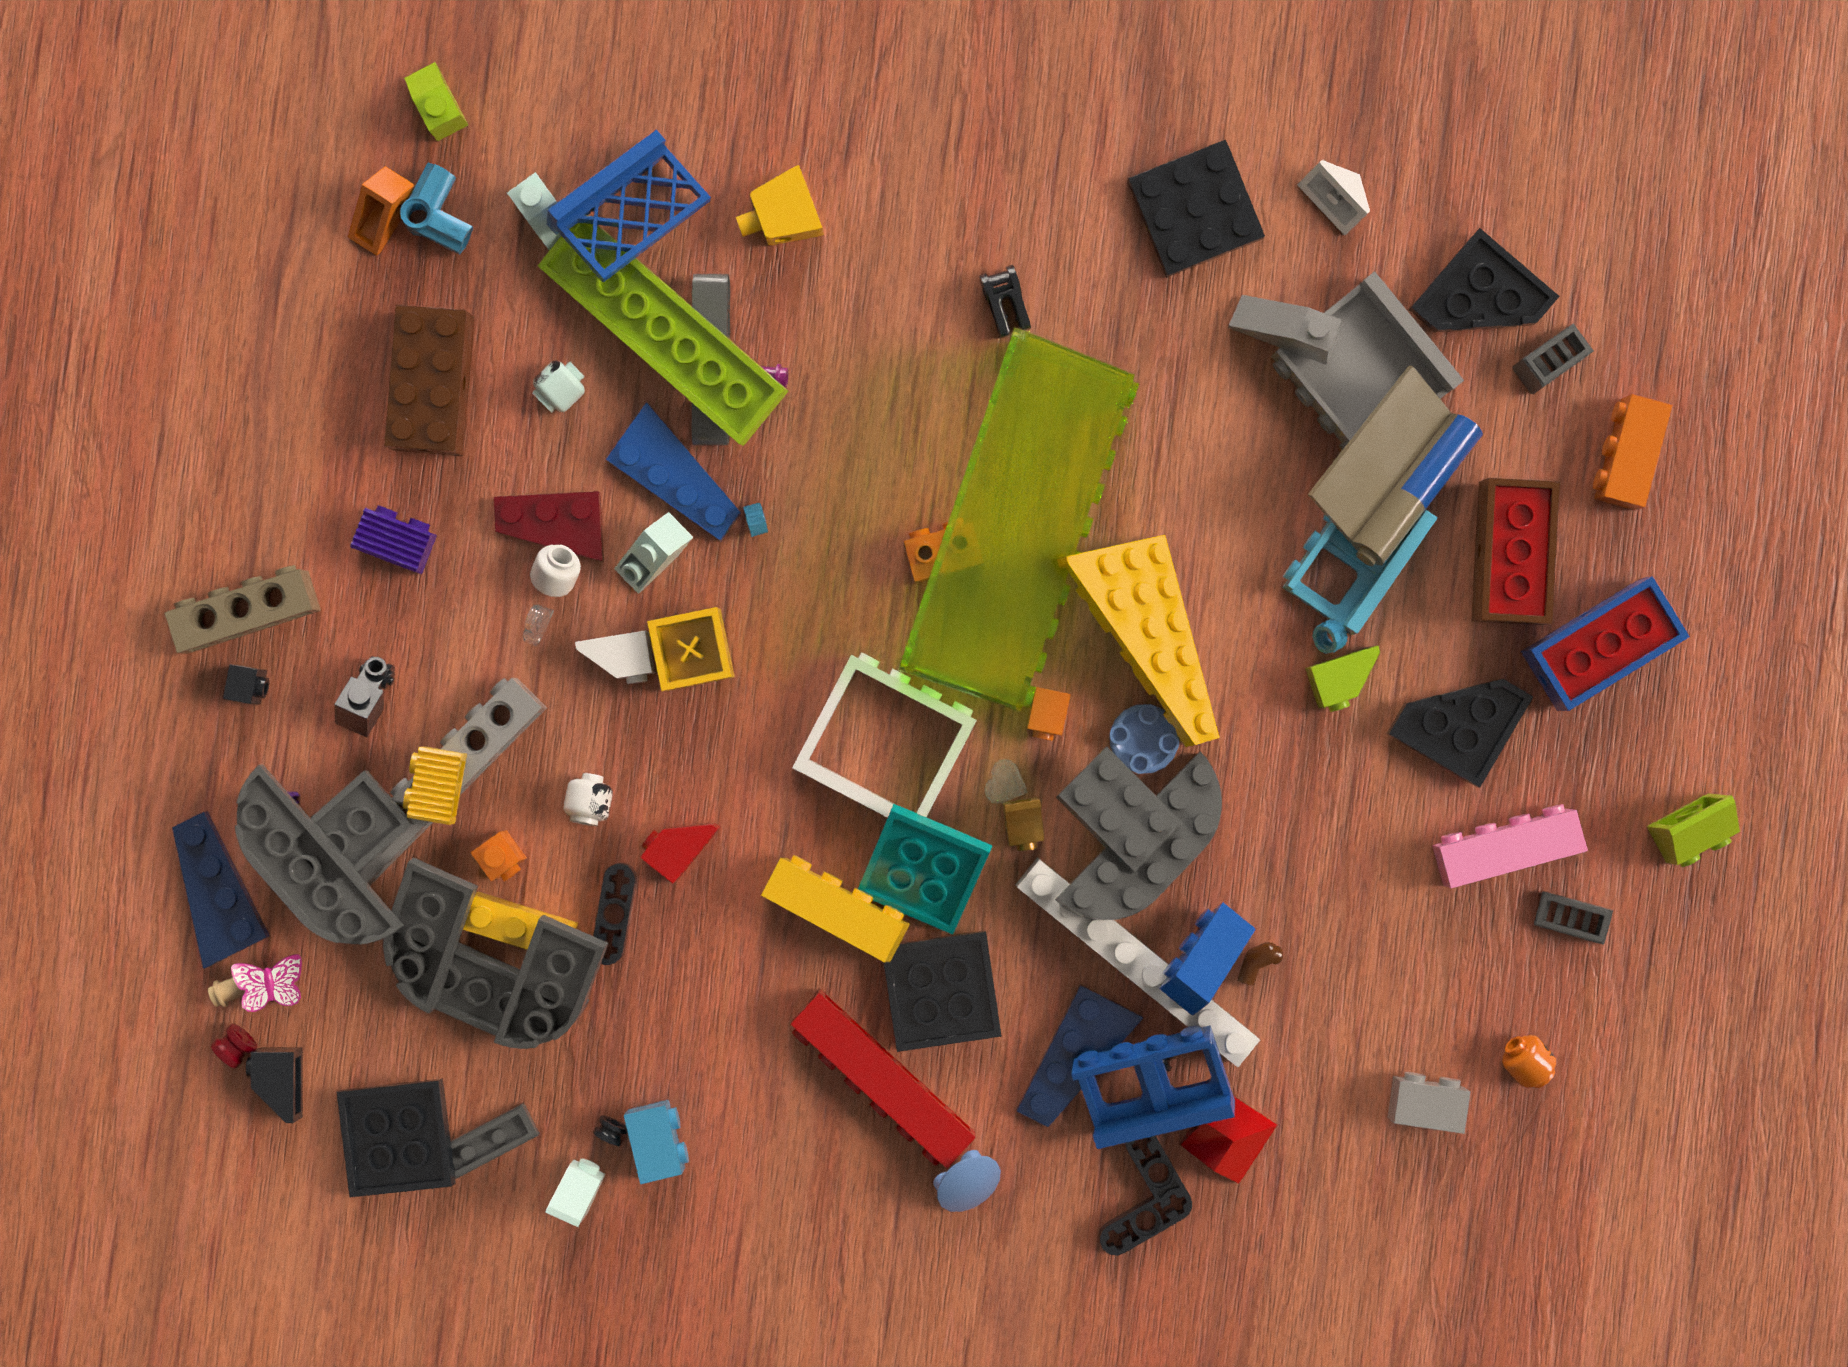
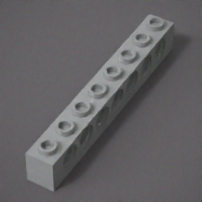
[359,678,547,886]

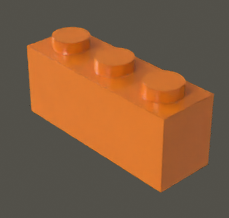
[1593,394,1673,510]

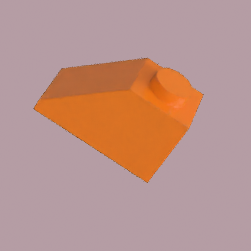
[348,166,415,256]

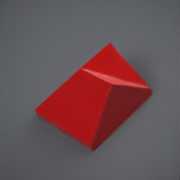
[1180,1095,1277,1184]

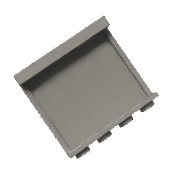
[1271,271,1464,451]

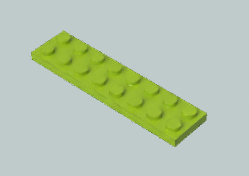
[538,215,788,446]

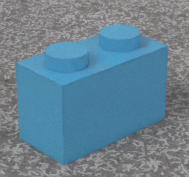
[624,1100,689,1184]

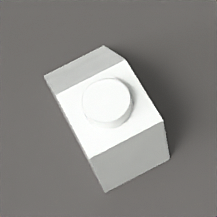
[575,631,656,684]

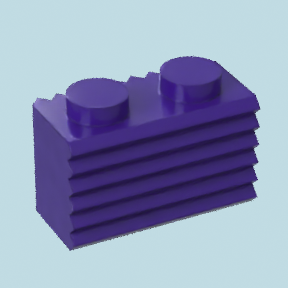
[350,505,437,574]

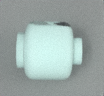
[532,360,585,413]

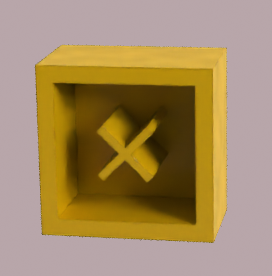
[647,607,735,692]

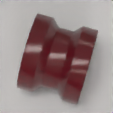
[211,1024,257,1069]

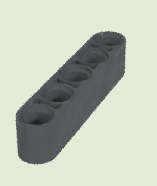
[692,274,730,445]

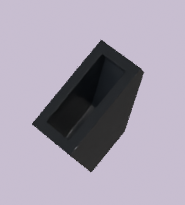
[246,1047,303,1123]

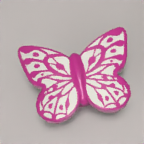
[231,954,302,1012]

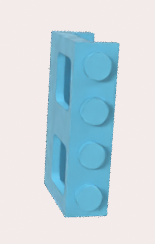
[1282,510,1438,635]

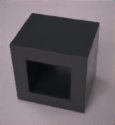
[223,664,270,704]

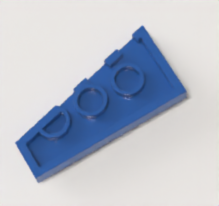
[606,402,741,541]

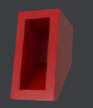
[640,823,721,884]

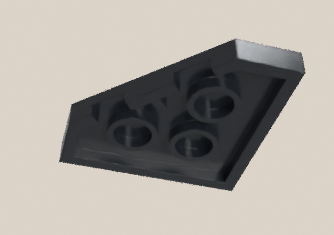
[1409,228,1560,332]
[1386,679,1533,788]

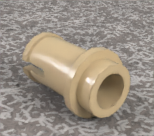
[208,977,245,1007]

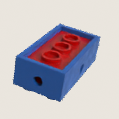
[1520,576,1690,711]

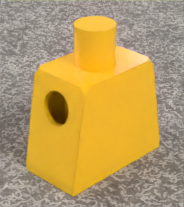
[736,165,824,245]

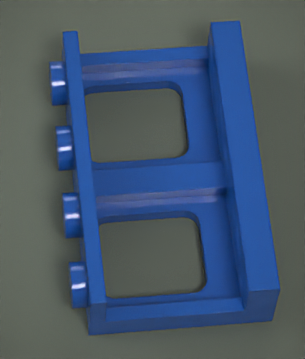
[1071,1025,1235,1149]

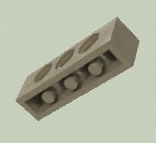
[164,565,321,654]

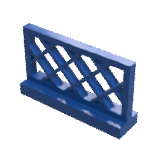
[546,130,711,282]

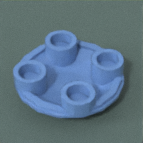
[1110,704,1179,774]
[933,1150,1001,1212]

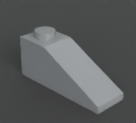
[1228,295,1342,365]

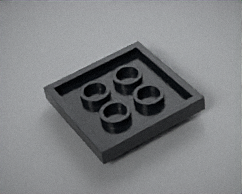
[1127,139,1265,278]
[884,930,1002,1052]
[337,1078,456,1198]

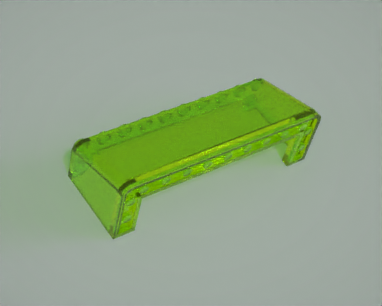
[898,327,1139,712]

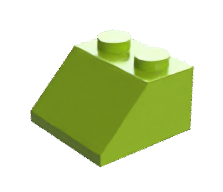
[1647,793,1740,867]

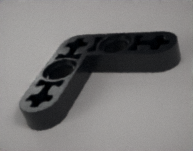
[1099,1136,1192,1256]

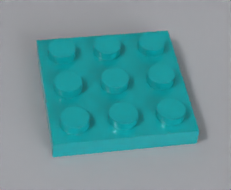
[858,804,992,934]

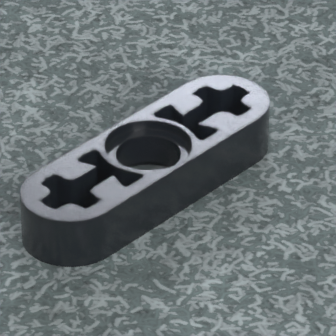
[593,863,637,965]

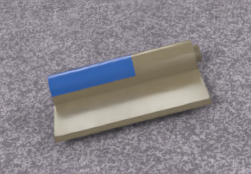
[1308,366,1483,566]

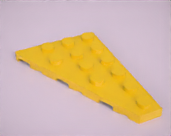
[1057,535,1220,747]

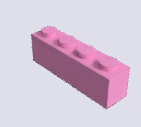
[1432,804,1588,888]

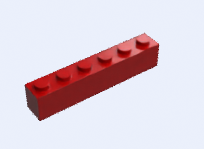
[790,989,976,1169]

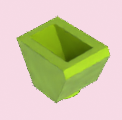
[404,62,468,141]
[1305,645,1380,712]

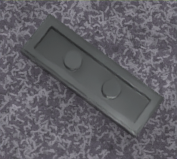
[451,1103,540,1179]

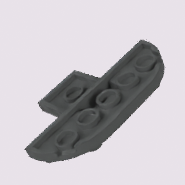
[1055,747,1222,920]
[235,764,414,945]

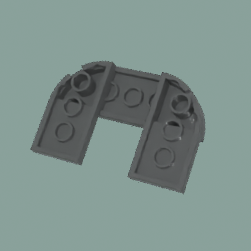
[383,858,608,1049]

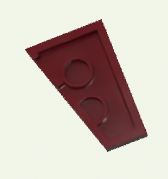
[494,491,604,562]

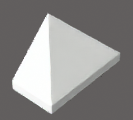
[1297,160,1370,235]

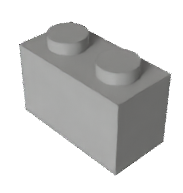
[1387,1072,1471,1134]

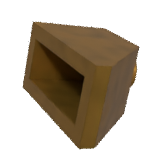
[1002,797,1045,851]

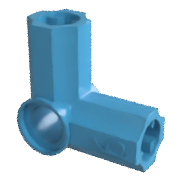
[400,162,473,255]

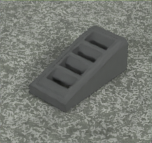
[1512,323,1594,394]
[1534,891,1613,945]

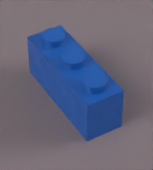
[1159,902,1256,1016]

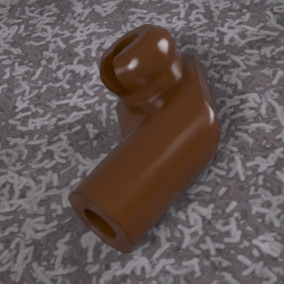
[1237,942,1284,986]

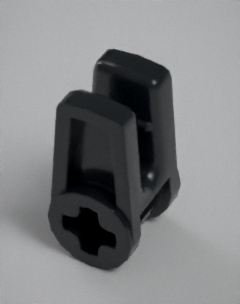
[979,265,1031,339]

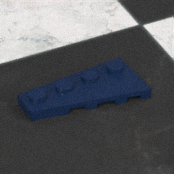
[172,811,270,969]
[1016,984,1143,1127]

